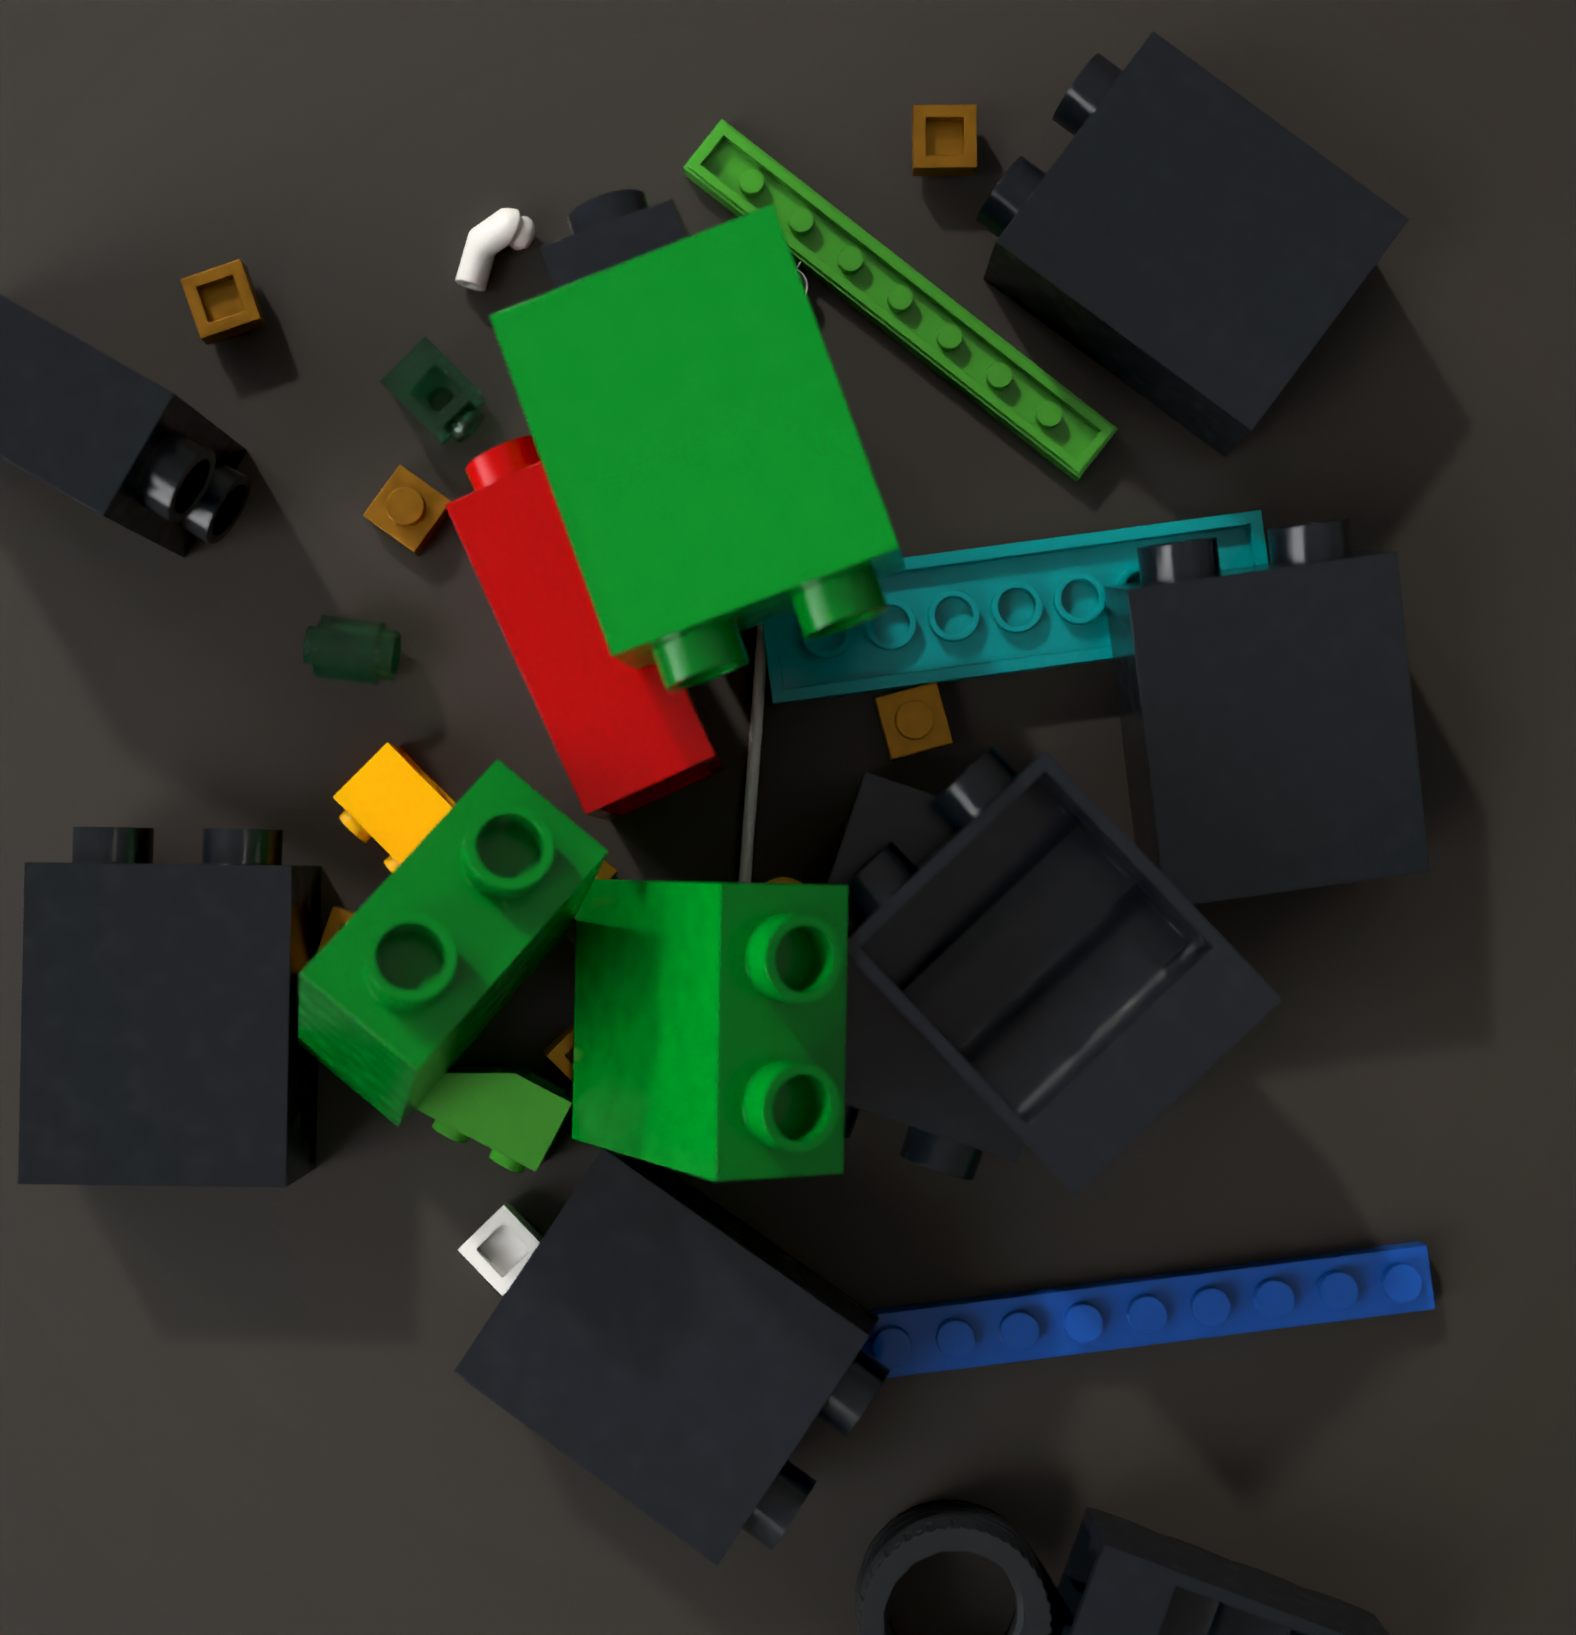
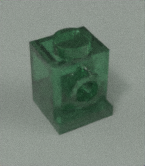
[380,336,487,446]

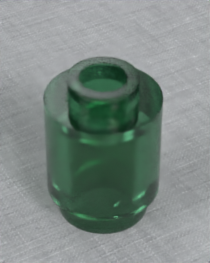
[303,615,402,685]

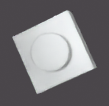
[458,1201,543,1296]

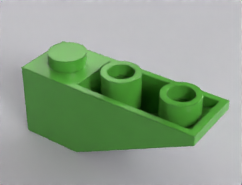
[416,1067,573,1174]

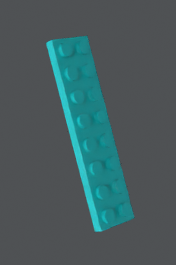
[762,510,1269,705]

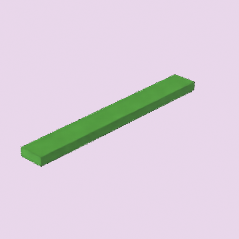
[683,119,1118,482]

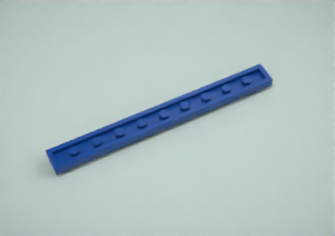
[861,1241,1435,1378]

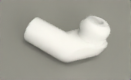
[455,208,535,292]

